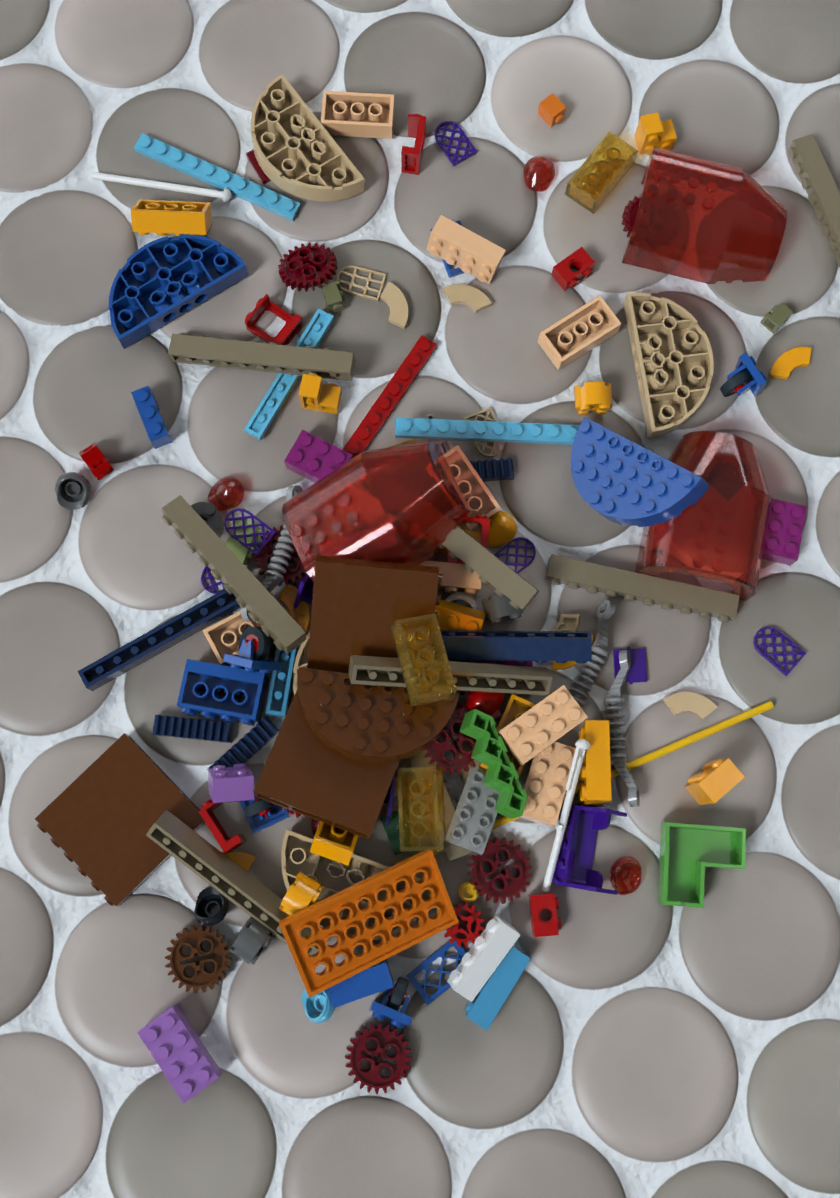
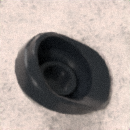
[194,887,228,926]

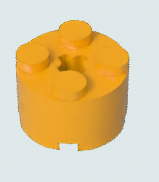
[574,381,613,416]
[279,872,324,915]

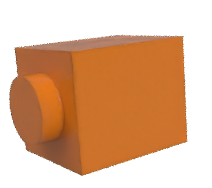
[538,93,567,128]

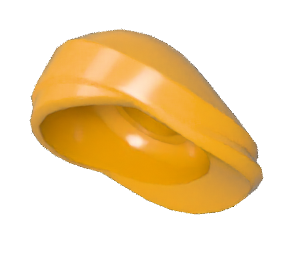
[487,511,517,547]

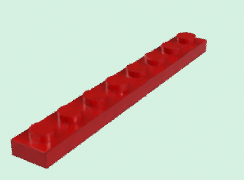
[342,335,437,464]

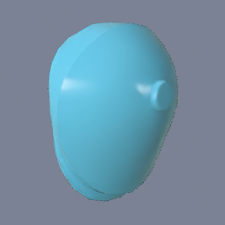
[302,989,335,1024]

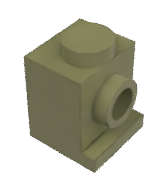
[322,280,345,313]
[760,303,793,334]

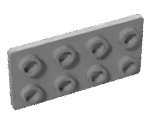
[445,767,500,855]

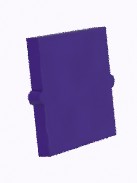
[613,647,647,685]

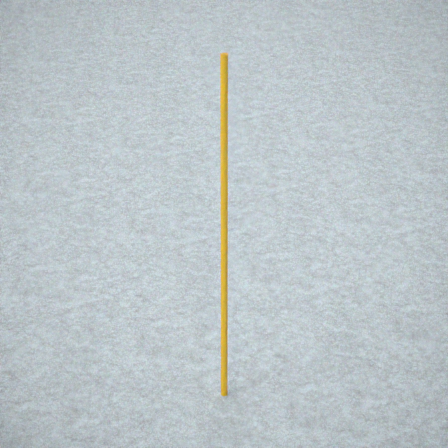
[396,701,774,864]

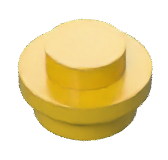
[458,882,478,902]

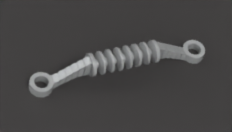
[241,485,304,622]
[570,600,616,707]
[604,650,640,807]

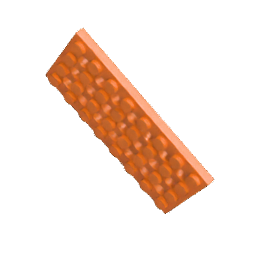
[278,848,459,998]

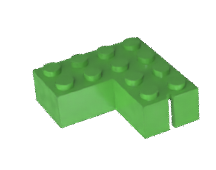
[658,822,746,908]

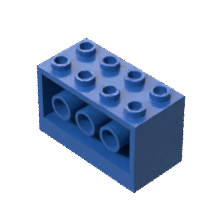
[177,659,269,726]

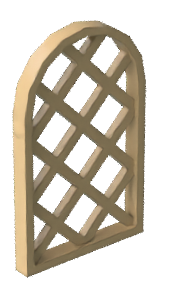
[463,407,505,457]

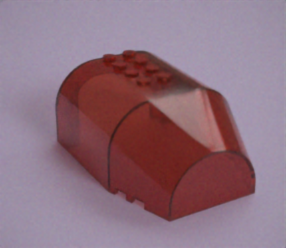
[622,147,787,284]
[635,431,772,601]
[282,442,471,582]

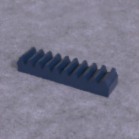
[470,458,514,482]
[152,715,234,743]
[207,716,280,770]

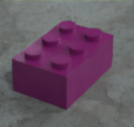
[284,429,353,493]
[753,498,807,566]

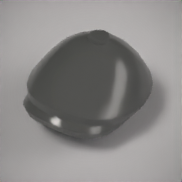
[55,472,90,510]

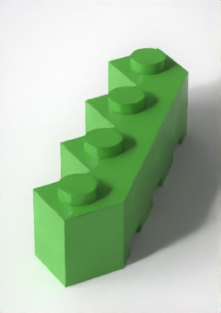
[459,709,528,819]

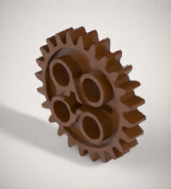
[165,924,232,993]

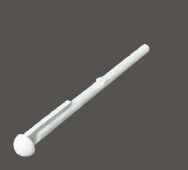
[92,172,232,202]
[542,739,590,892]

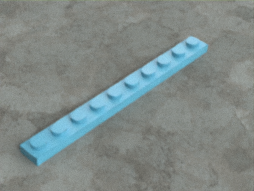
[134,133,301,221]
[395,417,579,445]

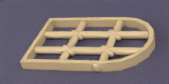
[337,265,386,301]

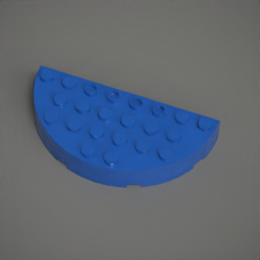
[109,234,249,349]
[571,417,710,527]

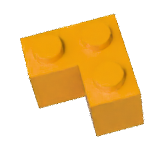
[634,112,677,155]
[299,373,342,414]

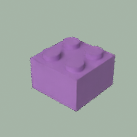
[208,764,254,803]

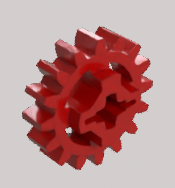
[444,902,484,947]

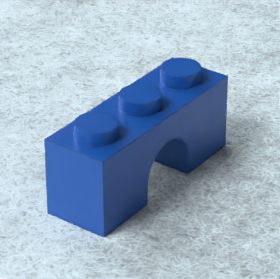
[131,385,172,449]

